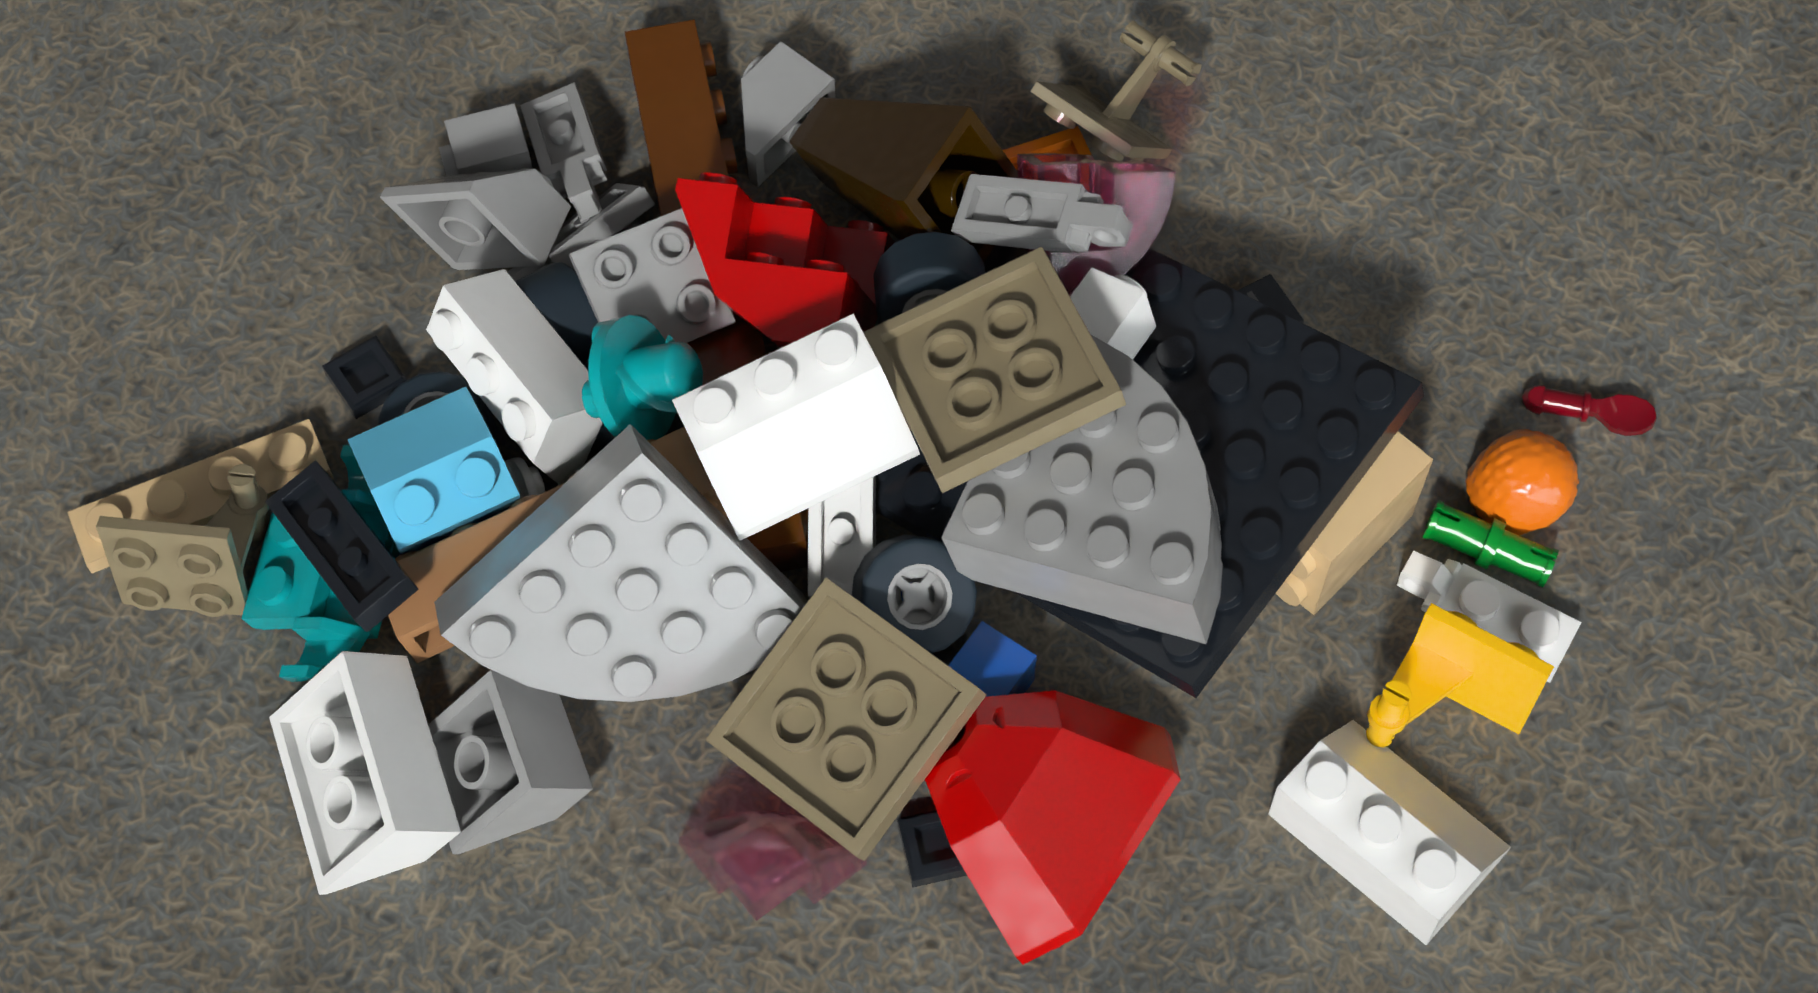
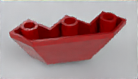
[675,172,895,348]
[925,690,1181,965]

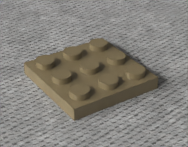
[864,246,1126,493]
[705,578,987,861]

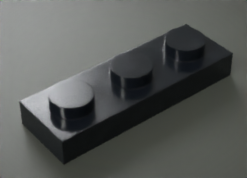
[265,460,419,632]

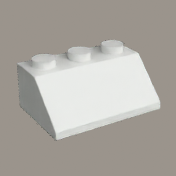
[426,269,603,485]
[672,314,920,541]
[269,651,461,895]
[1268,720,1511,945]

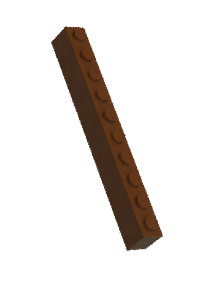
[625,19,808,572]

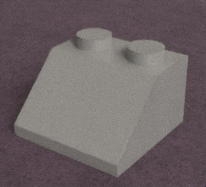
[380,168,571,270]
[428,670,593,854]

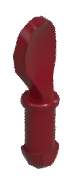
[1522,385,1657,436]

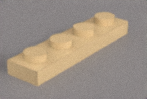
[67,419,334,573]

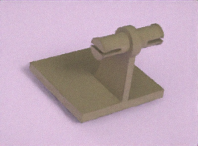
[1030,20,1202,162]
[96,464,269,617]

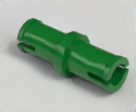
[1422,500,1559,588]

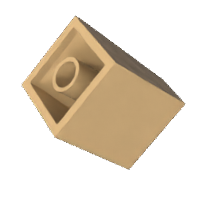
[1276,432,1433,615]

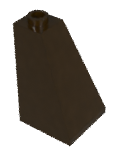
[789,98,1023,262]

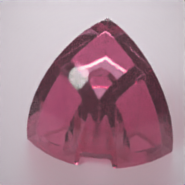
[1017,153,1176,296]
[679,810,867,921]

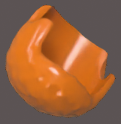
[1465,429,1579,536]

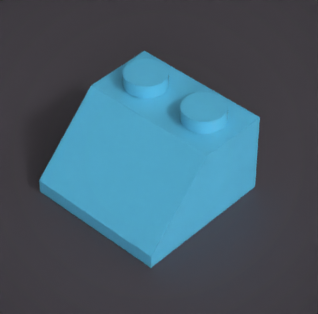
[347,387,520,554]

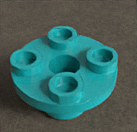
[582,315,703,440]

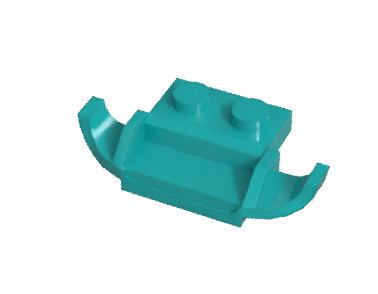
[241,445,400,682]

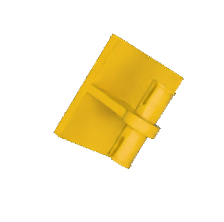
[1366,603,1554,747]

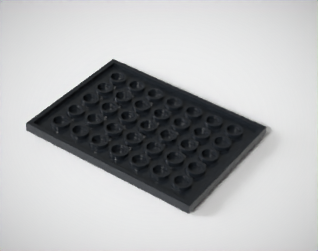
[876,238,1424,698]

